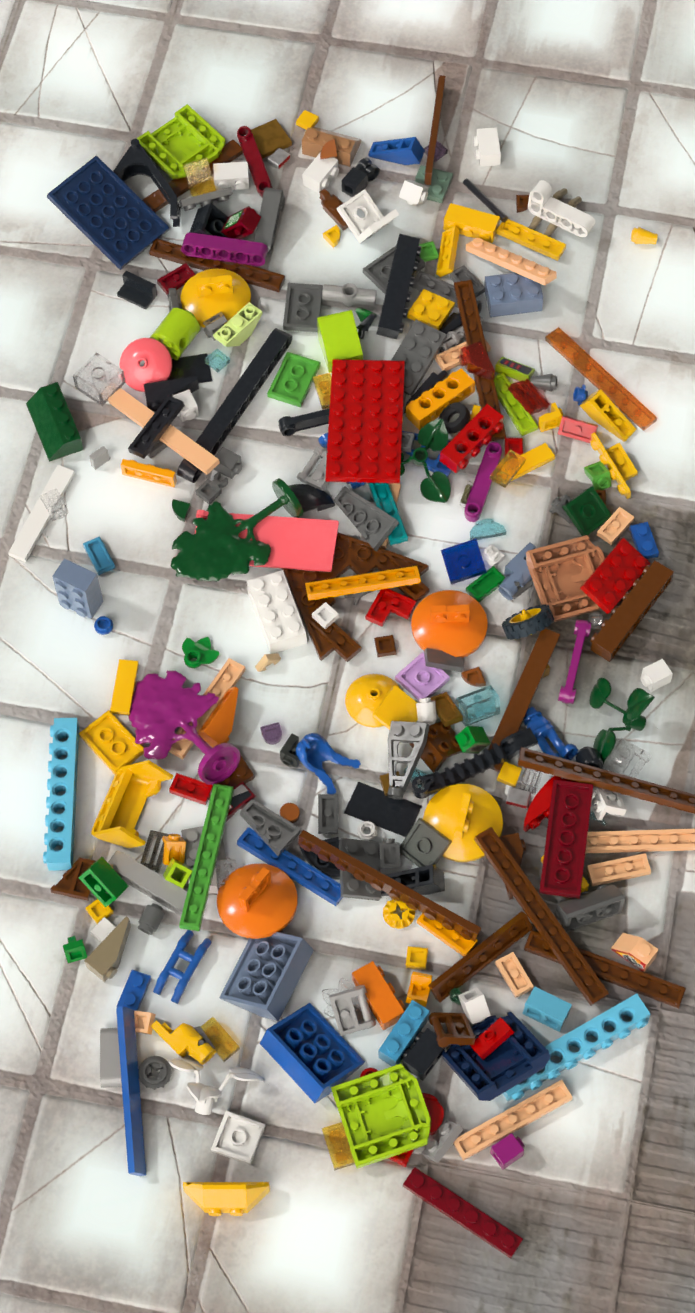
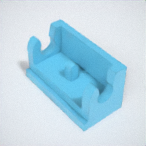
[522,987,572,1032]

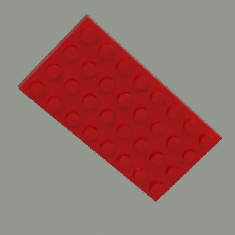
[325,359,405,483]

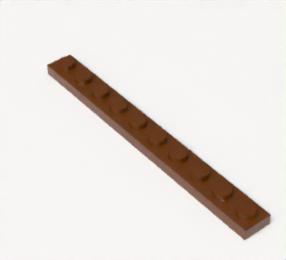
[454,280,506,441]
[518,747,695,814]
[474,827,609,1006]
[298,830,481,942]

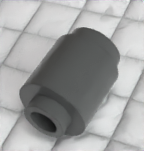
[138,903,165,935]

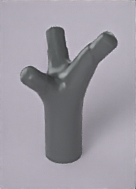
[344,591,372,606]

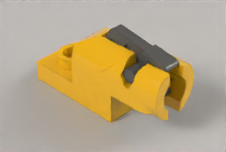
[151,1020,216,1065]

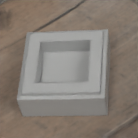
[89,446,110,470]

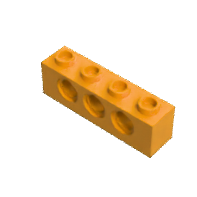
[406,368,475,431]

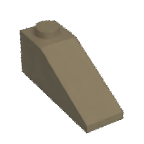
[84,916,131,982]

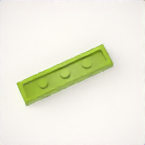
[493,372,538,436]

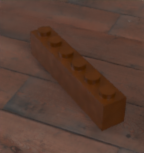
[590,560,674,662]

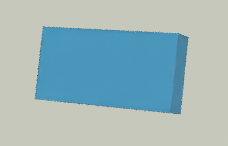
[83,536,115,576]

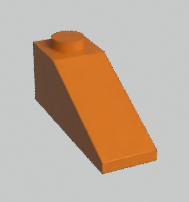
[197,687,239,748]

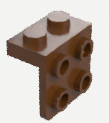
[409,721,462,772]

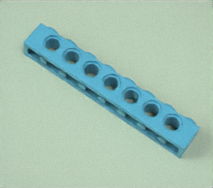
[43,718,80,871]
[502,994,651,1102]

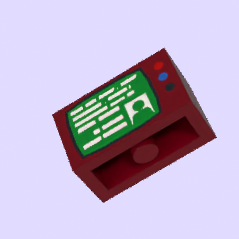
[221,206,261,239]

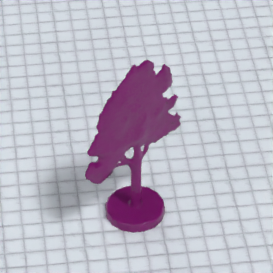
[129,671,241,785]

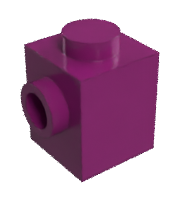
[490,1133,525,1170]

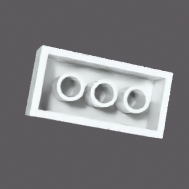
[247,570,307,654]

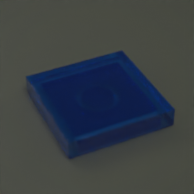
[441,539,487,585]

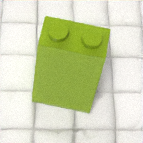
[317,310,363,372]

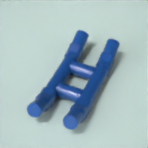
[153,930,212,1004]

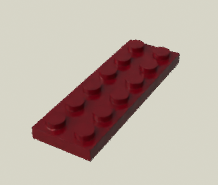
[539,780,593,899]

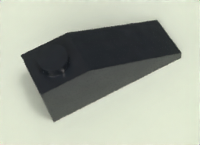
[144,376,199,412]
[381,864,445,896]

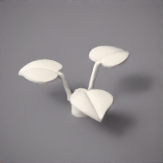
[168,1058,264,1115]

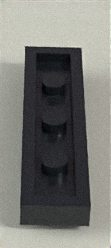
[128,395,185,459]

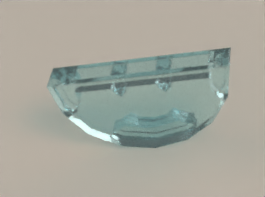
[470,519,506,541]

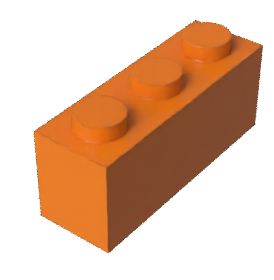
[352,961,406,1031]

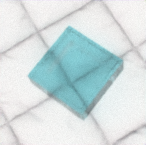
[205,349,230,373]

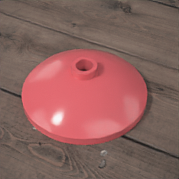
[120,338,172,392]

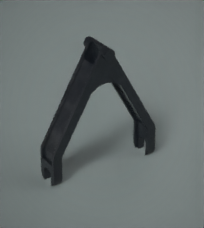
[113,139,181,227]

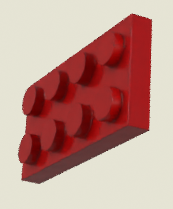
[580,538,651,614]

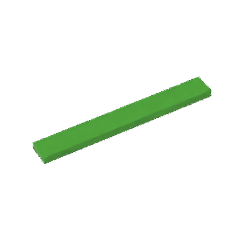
[179,784,234,931]

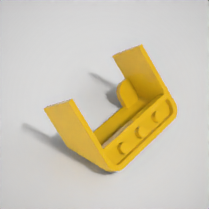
[91,760,173,848]

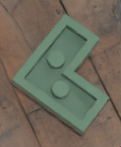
[415,165,453,203]

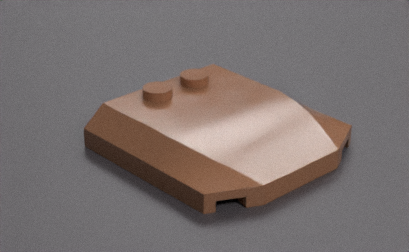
[526,535,605,622]

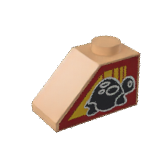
[611,933,659,972]

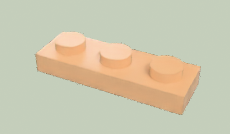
[435,338,491,371]
[587,853,651,887]

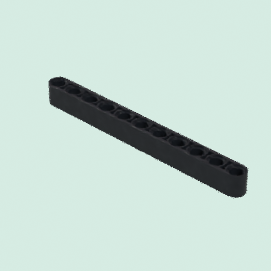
[177,328,292,483]

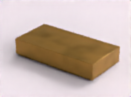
[431,692,463,727]

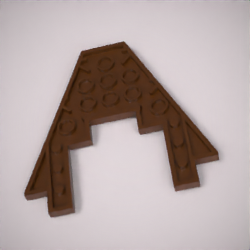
[282,532,429,662]

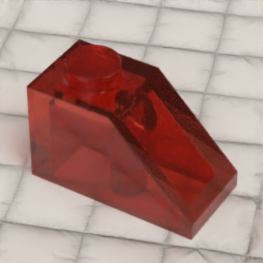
[458,341,495,380]

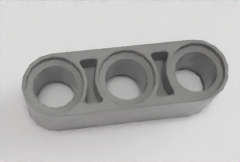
[100,1028,122,1088]

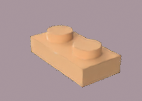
[597,507,634,546]
[495,952,534,998]

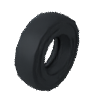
[439,402,470,434]

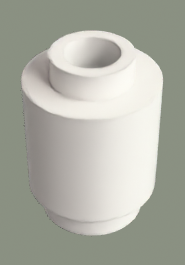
[416,697,437,725]

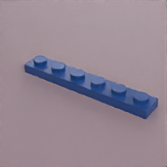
[237,827,343,906]

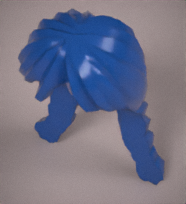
[296,733,361,794]

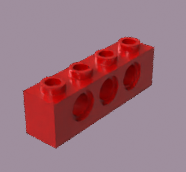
[439,404,504,474]

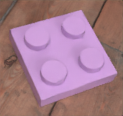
[395,652,450,702]

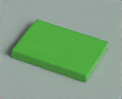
[267,352,321,408]

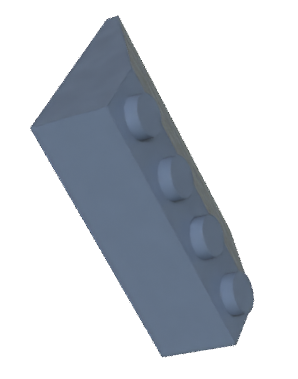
[219,932,314,1021]

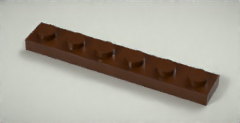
[428,911,533,1002]

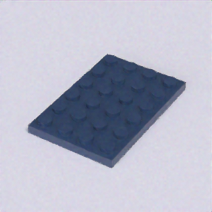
[47,155,170,270]

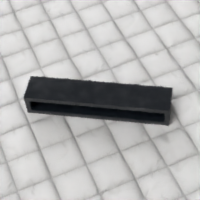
[376,234,422,339]

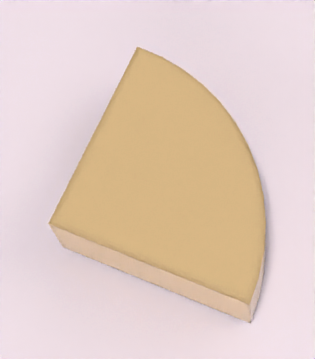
[255,653,281,672]

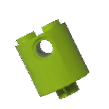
[150,308,201,360]

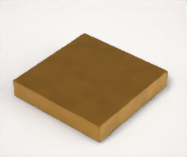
[251,119,292,159]

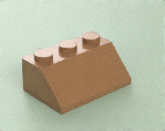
[302,127,361,167]

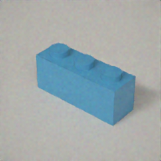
[378,1000,430,1066]

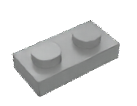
[422,1120,463,1163]

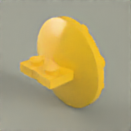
[181,269,251,328]
[423,784,503,862]

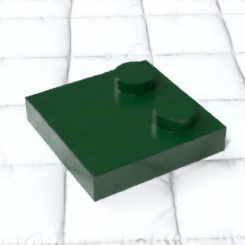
[563,486,612,536]

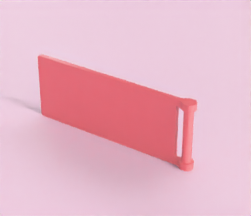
[195,510,339,572]

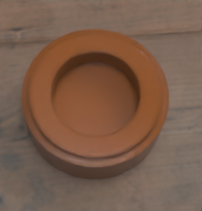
[280,803,300,823]

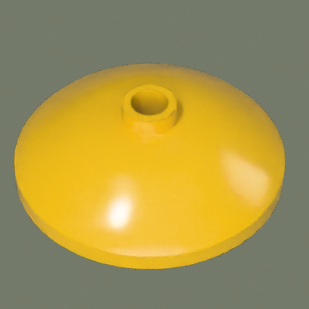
[345,674,400,727]

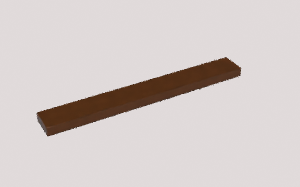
[424,75,446,185]
[142,139,243,213]
[149,239,285,292]
[488,628,560,772]
[524,930,686,1009]

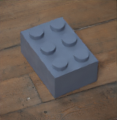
[484,273,543,318]
[52,558,103,619]

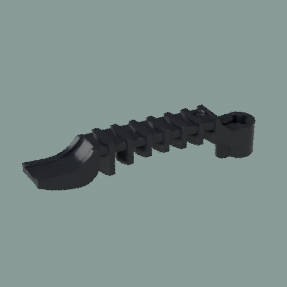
[412,728,538,799]

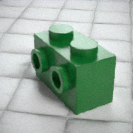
[79,857,129,907]

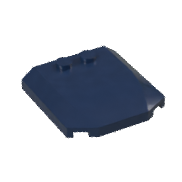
[441,1012,550,1101]

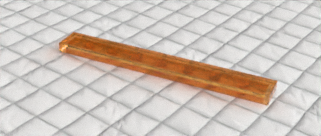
[545,327,657,431]

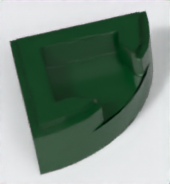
[172,499,191,522]

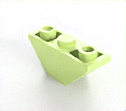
[213,302,263,347]

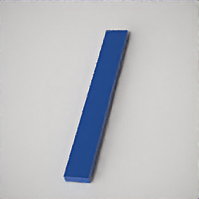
[116,1006,146,1177]

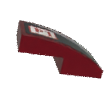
[226,782,256,822]

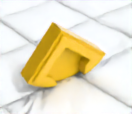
[323,225,340,248]

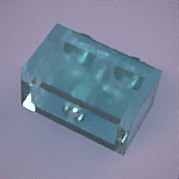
[456,685,500,727]

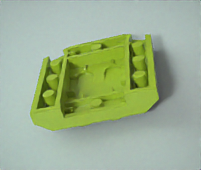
[137,104,226,180]
[331,1064,431,1169]

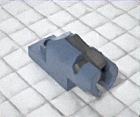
[498,542,536,601]

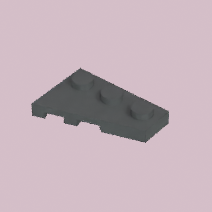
[240,799,301,857]

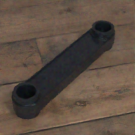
[278,408,330,436]

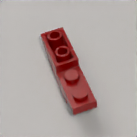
[523,775,580,832]

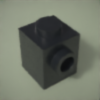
[341,167,367,197]

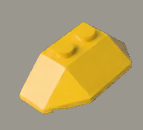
[183,1182,270,1216]

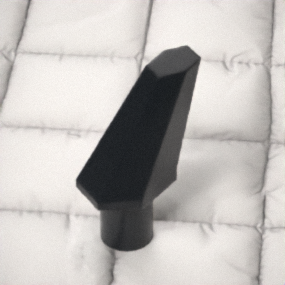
[356,314,376,339]

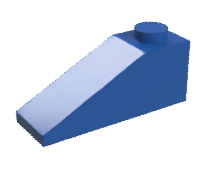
[368,137,425,165]

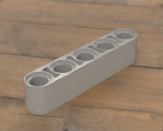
[108,851,187,916]

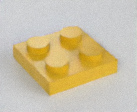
[407,289,455,330]

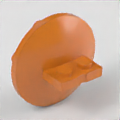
[411,590,488,658]
[217,864,298,939]

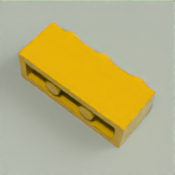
[443,203,500,243]

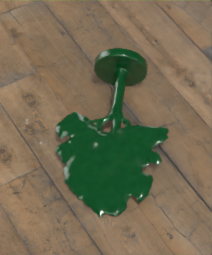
[170,478,303,582]

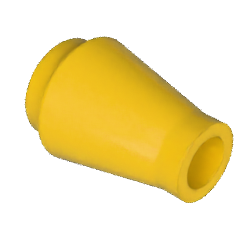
[631,227,658,244]

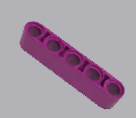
[181,233,268,266]

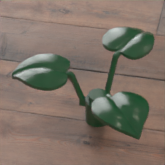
[400,419,451,503]
[589,678,655,765]

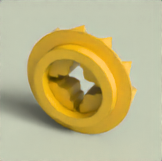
[383,899,415,929]

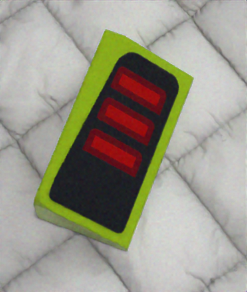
[495,357,535,384]

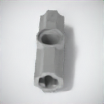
[322,283,377,307]

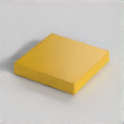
[372,685,418,730]

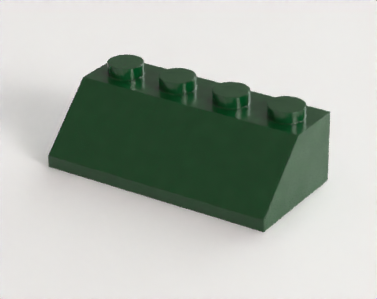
[26,382,83,462]

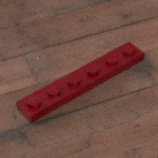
[403,1167,523,1259]

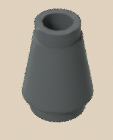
[530,374,557,392]

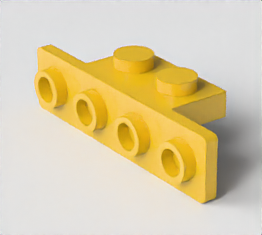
[590,432,638,499]

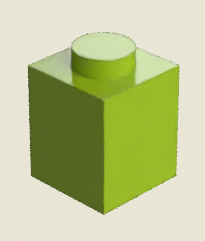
[163,858,192,889]

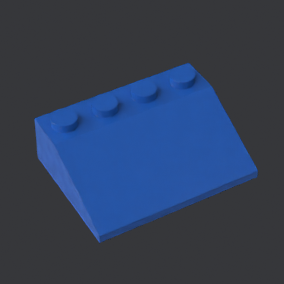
[260,1003,365,1103]

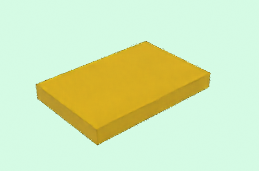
[79,710,144,774]

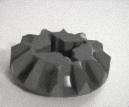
[138,1056,172,1090]

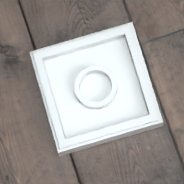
[211,1111,266,1165]

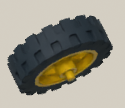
[502,604,554,640]

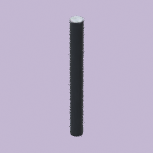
[463,178,508,222]

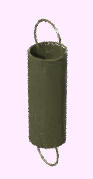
[460,481,473,508]

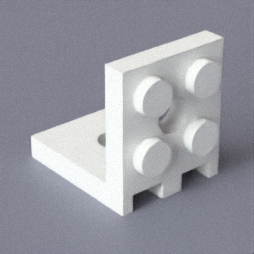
[337,189,399,243]

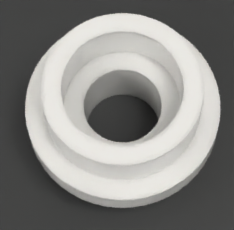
[357,821,377,841]

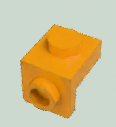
[406,971,432,1007]

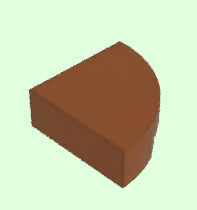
[320,139,337,160]
[461,667,486,687]

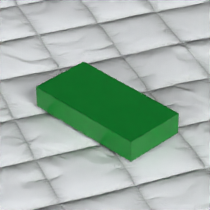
[466,566,505,602]

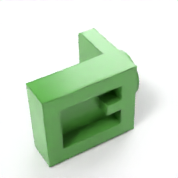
[584,461,612,490]

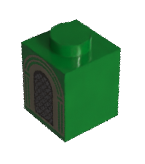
[455,726,490,754]

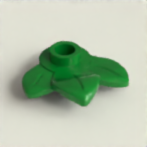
[182,637,219,668]

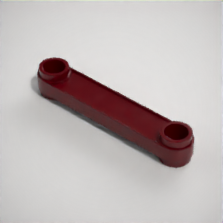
[237,126,273,198]

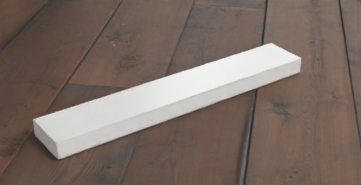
[8,465,75,562]

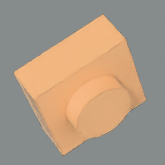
[134,1010,156,1035]

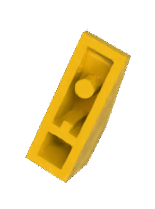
[580,389,636,442]

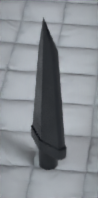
[439,313,462,334]
[404,370,448,413]

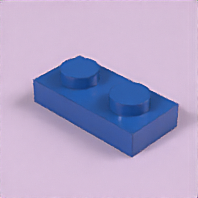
[629,522,659,559]
[116,970,152,1011]

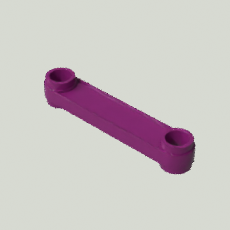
[464,442,502,522]
[558,619,592,704]

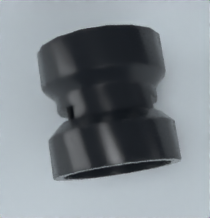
[356,157,380,182]

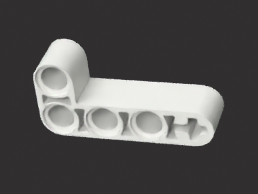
[528,180,595,237]

